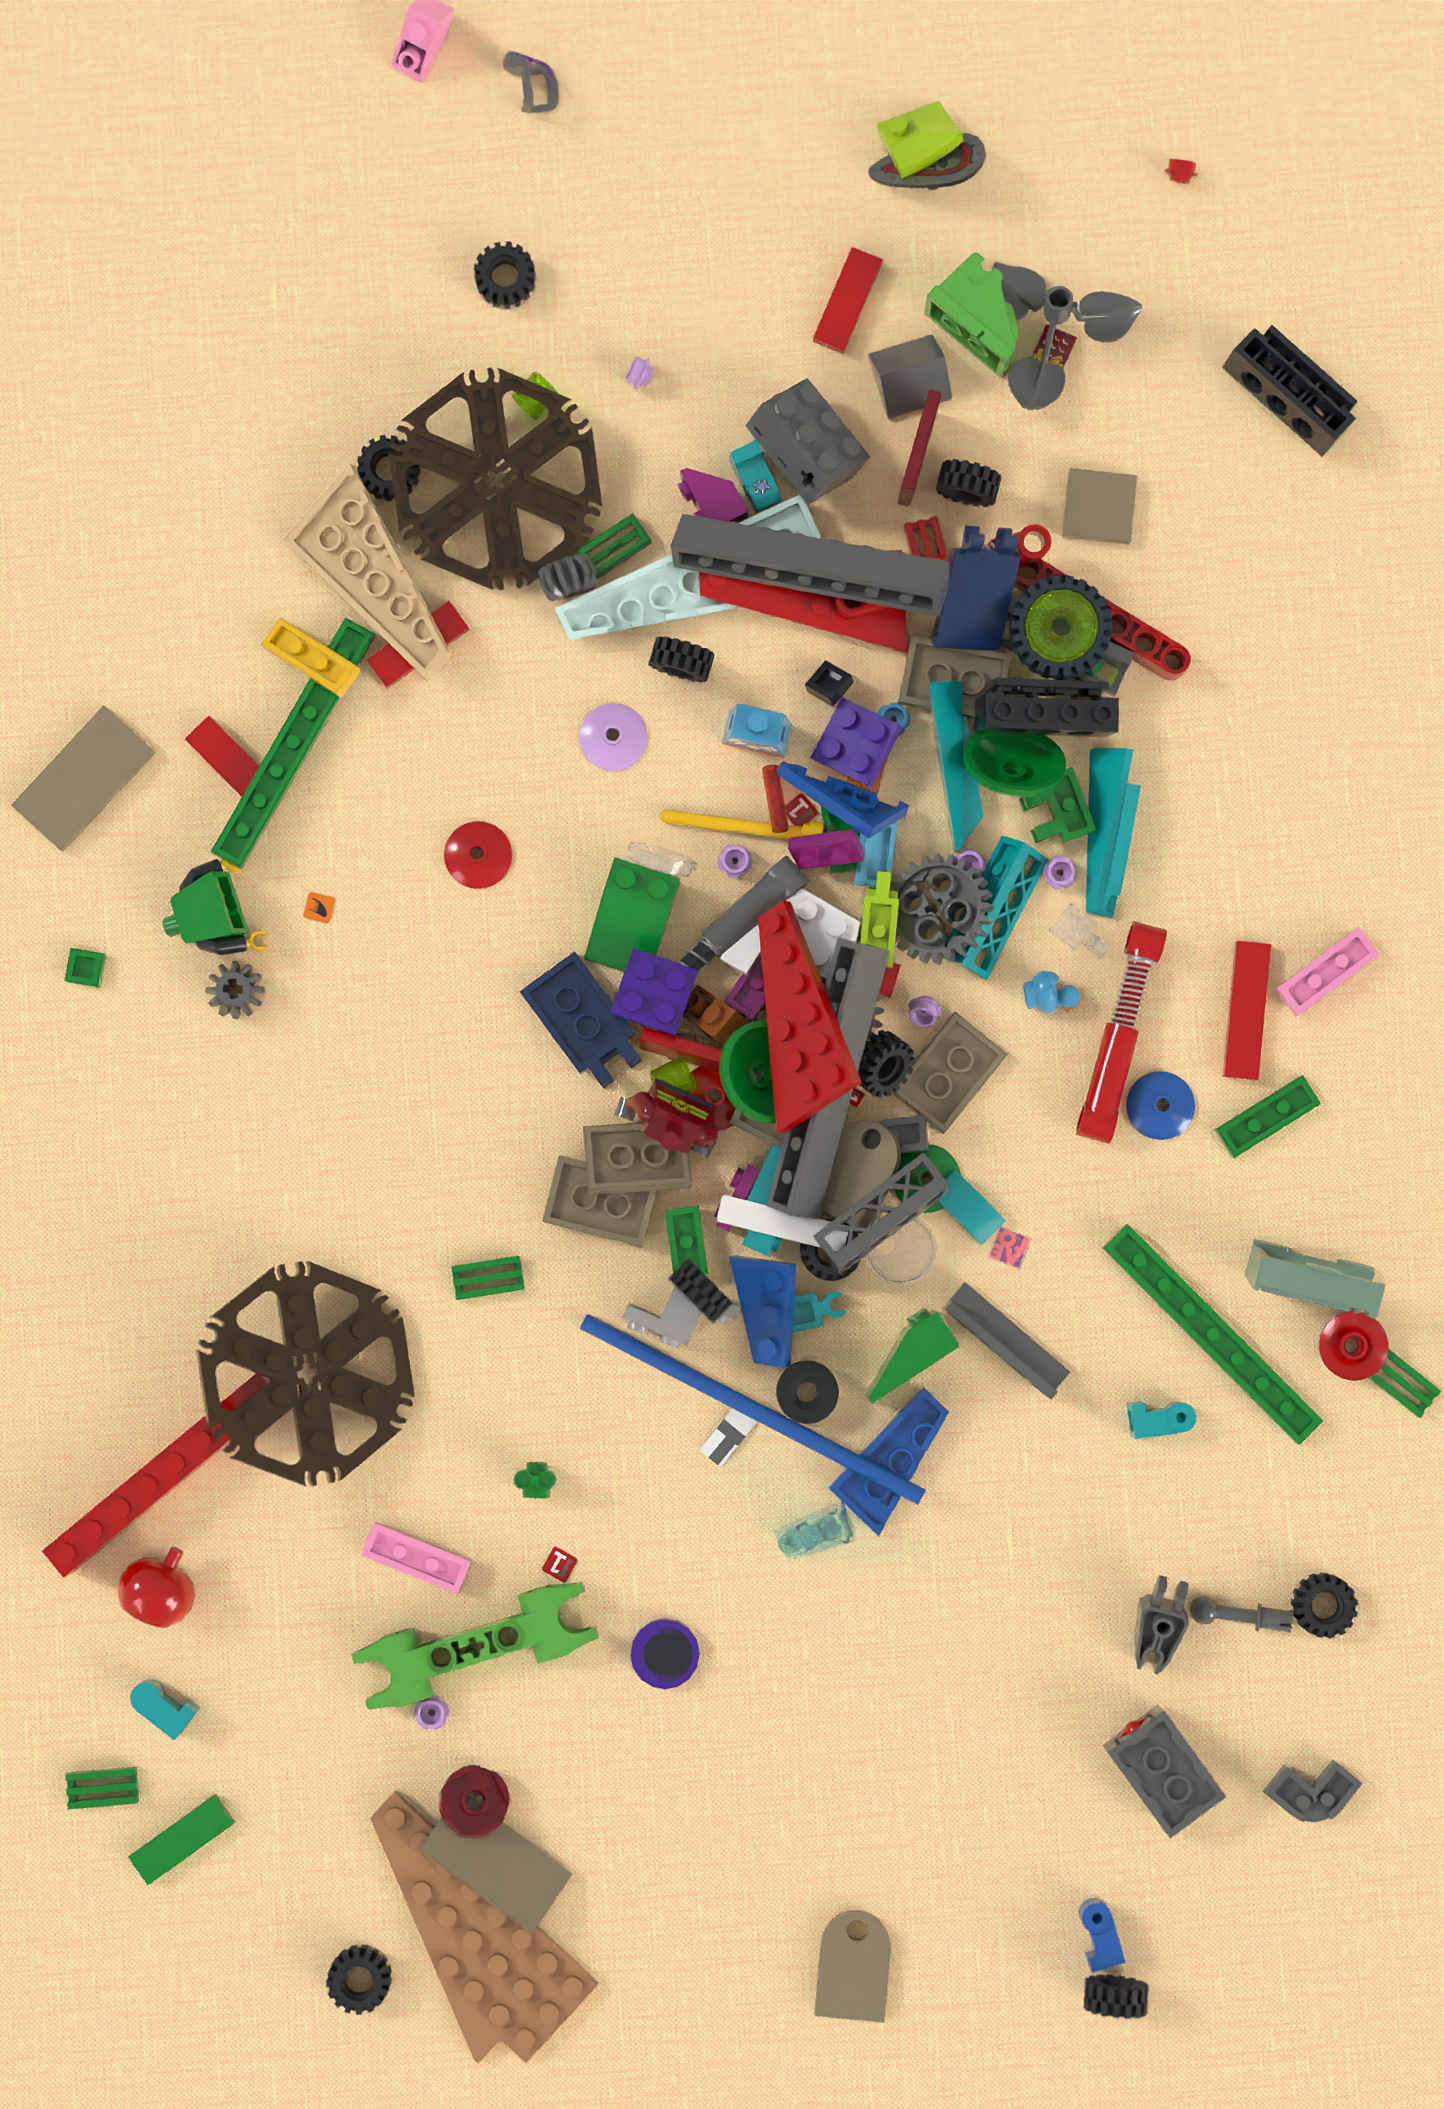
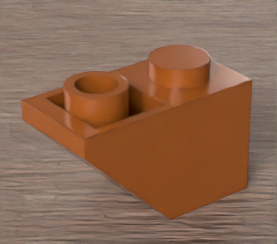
[683,984,749,1048]

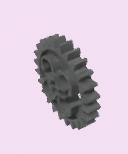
[890,853,994,965]

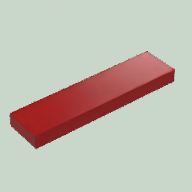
[1222,941,1271,1080]

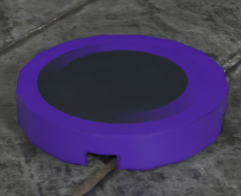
[630,1618,700,1689]

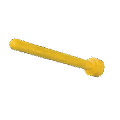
[660,810,824,839]

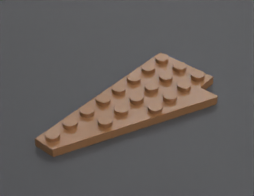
[370,1790,598,2064]

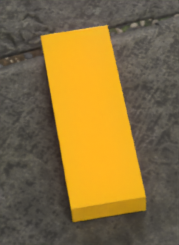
[261,617,361,698]

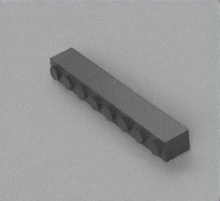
[670,514,950,616]
[766,937,890,1219]

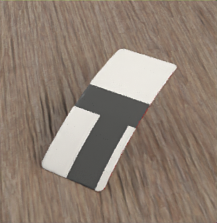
[700,1409,757,1466]

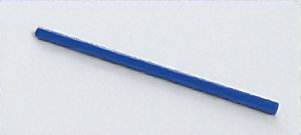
[580,1314,926,1505]

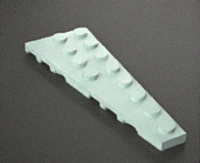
[555,495,822,640]

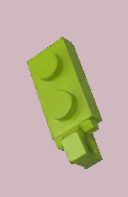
[860,871,899,968]

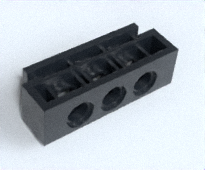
[1222,325,1358,457]
[975,677,1119,737]

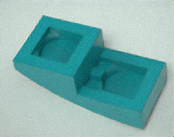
[937,1169,1006,1245]

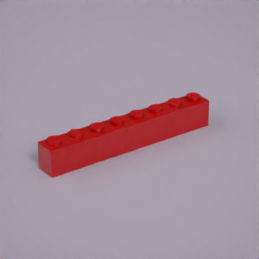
[42,1374,270,1578]

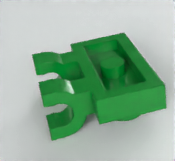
[1018,767,1096,844]

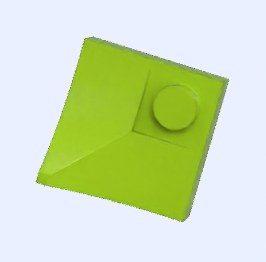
[877,100,963,179]

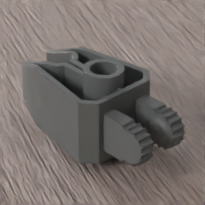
[1134,1575,1189,1674]

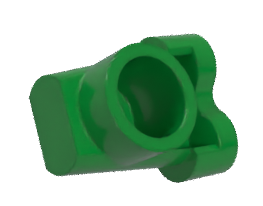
[514,1462,556,1499]

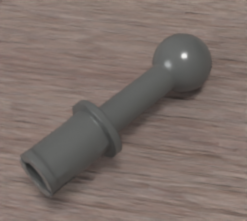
[1190,1596,1293,1633]

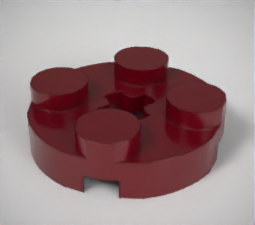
[439,1765,510,1838]

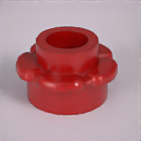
[1165,159,1198,184]

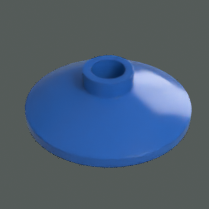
[1126,1072,1195,1140]

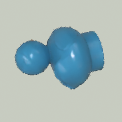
[1023,971,1081,1014]

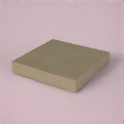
[1062,468,1137,544]

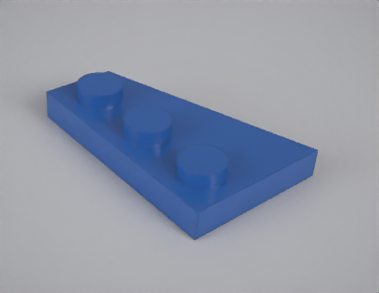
[729,1255,796,1368]

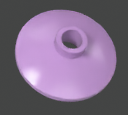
[579,703,647,771]

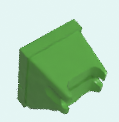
[924,252,1019,378]

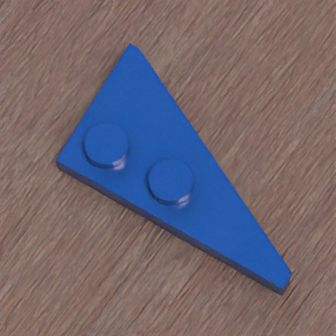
[776,761,910,838]

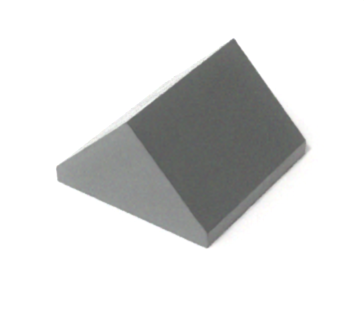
[868,334,952,419]

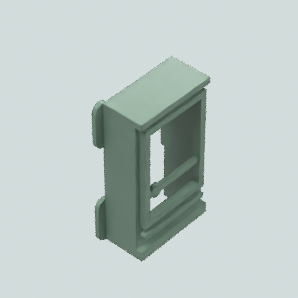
[1245,1239,1386,1319]

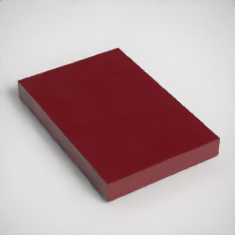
[897,389,942,507]

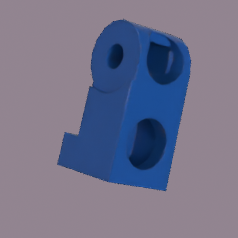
[1079,1898,1126,1973]

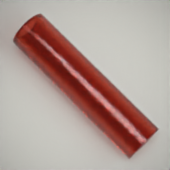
[762,764,789,833]

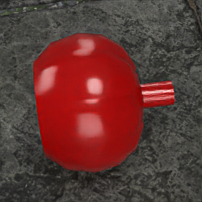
[117,1546,195,1628]

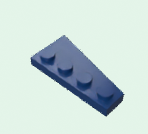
[828,1387,949,1536]

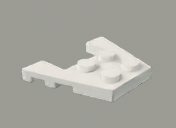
[720,888,861,987]

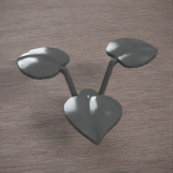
[992,262,1142,410]

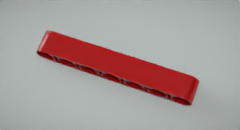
[987,538,1191,681]

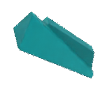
[927,681,983,851]
[1086,748,1141,918]

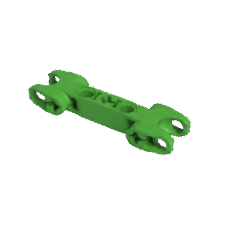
[351,1581,599,1710]

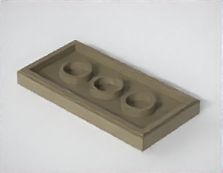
[11,706,156,852]
[418,1796,572,1934]

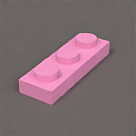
[1275,927,1379,1017]
[361,1522,472,1594]

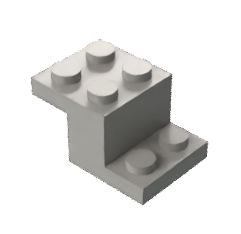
[623,1286,741,1348]

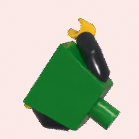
[162,859,269,955]

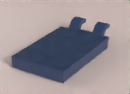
[931,526,1021,651]
[519,951,642,1089]

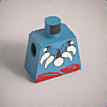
[722,704,792,758]

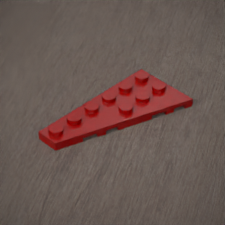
[698,550,908,653]
[758,900,862,1133]

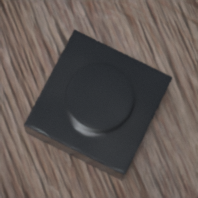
[804,660,854,707]

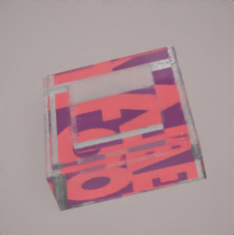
[987,1226,1032,1270]

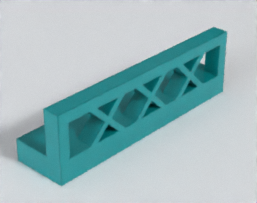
[943,835,1049,980]

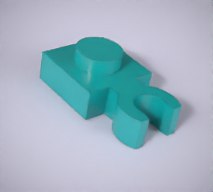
[792,1291,846,1333]

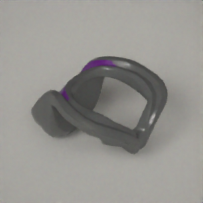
[503,51,559,114]

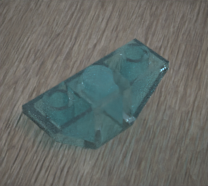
[773,1501,857,1562]

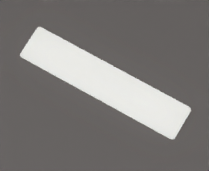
[717,1195,848,1252]

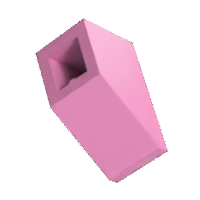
[391,0,455,82]

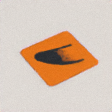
[303,892,335,924]

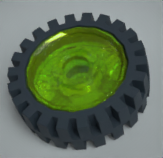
[1009,575,1113,680]

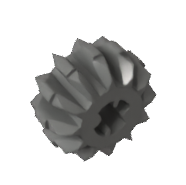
[539,554,597,601]
[206,961,265,1020]

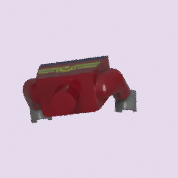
[614,1078,718,1158]

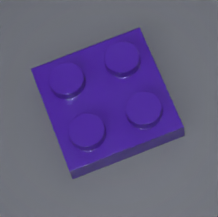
[810,697,903,788]
[610,948,698,1037]

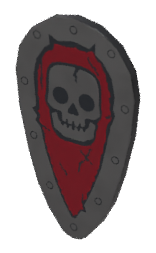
[868,133,986,190]

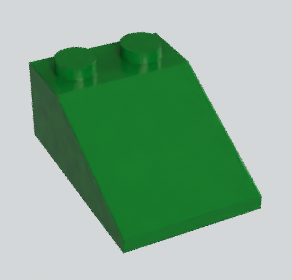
[584,857,680,972]
[865,1308,960,1404]

